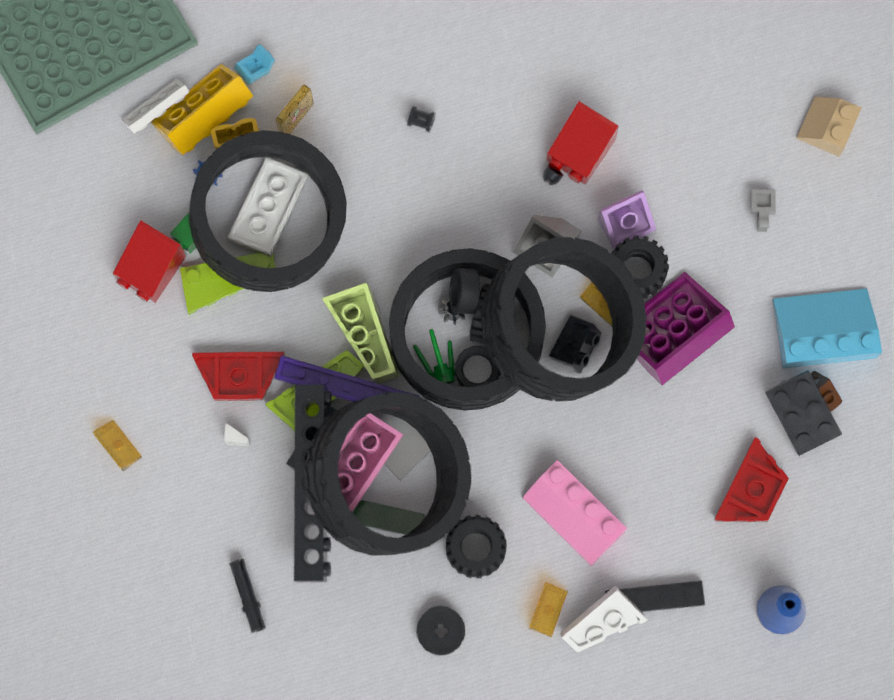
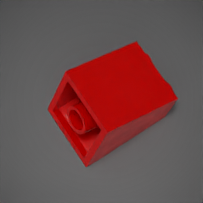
[546,101,619,185]
[113,221,187,303]

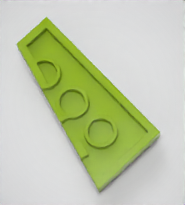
[180,253,276,315]
[265,350,365,432]

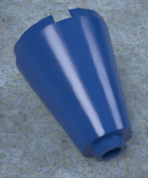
[757,585,806,635]

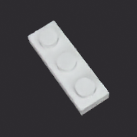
[121,78,189,133]

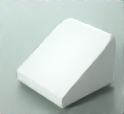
[224,423,250,447]

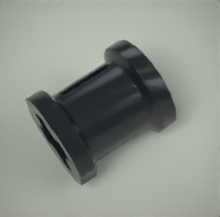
[407,106,436,133]

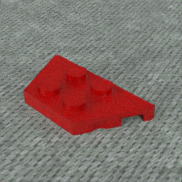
[192,351,285,401]
[714,437,789,522]

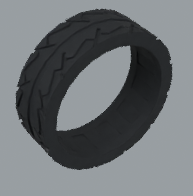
[189,130,347,292]
[481,237,646,402]
[389,248,546,411]
[305,392,472,556]

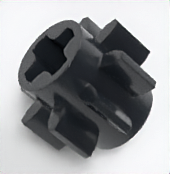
[438,299,465,325]

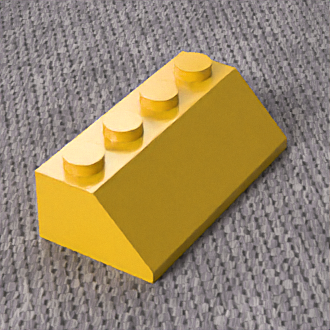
[151,64,253,156]

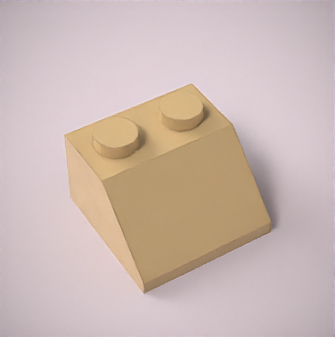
[796,97,862,157]

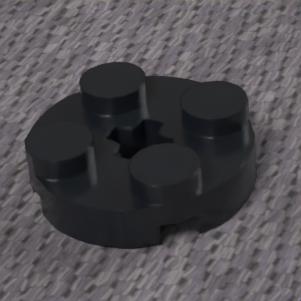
[416,606,465,656]

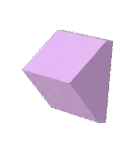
[598,190,656,250]

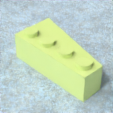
[322,283,400,384]

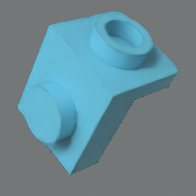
[234,44,275,85]

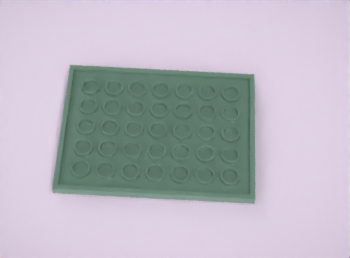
[0,0,198,135]

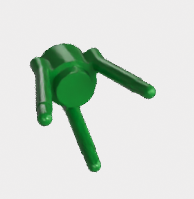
[413,329,455,384]

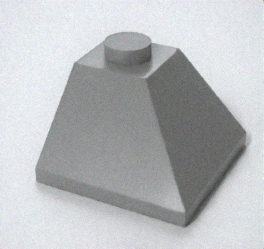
[513,215,582,277]

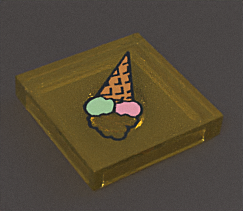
[275,84,314,134]

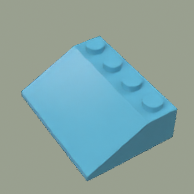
[773,289,882,369]

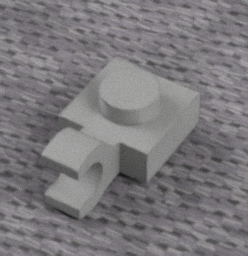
[751,189,776,232]

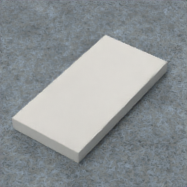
[227,157,309,257]

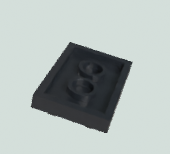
[765,370,842,456]

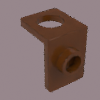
[811,371,842,412]

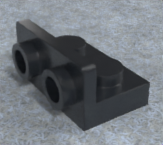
[549,315,601,373]

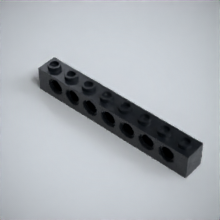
[294,384,332,583]

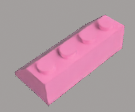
[338,413,403,512]
[523,460,627,566]

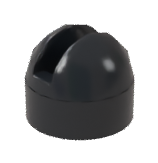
[543,165,563,185]

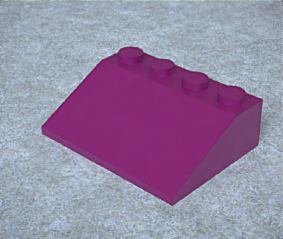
[637,272,735,386]

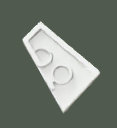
[560,586,648,652]

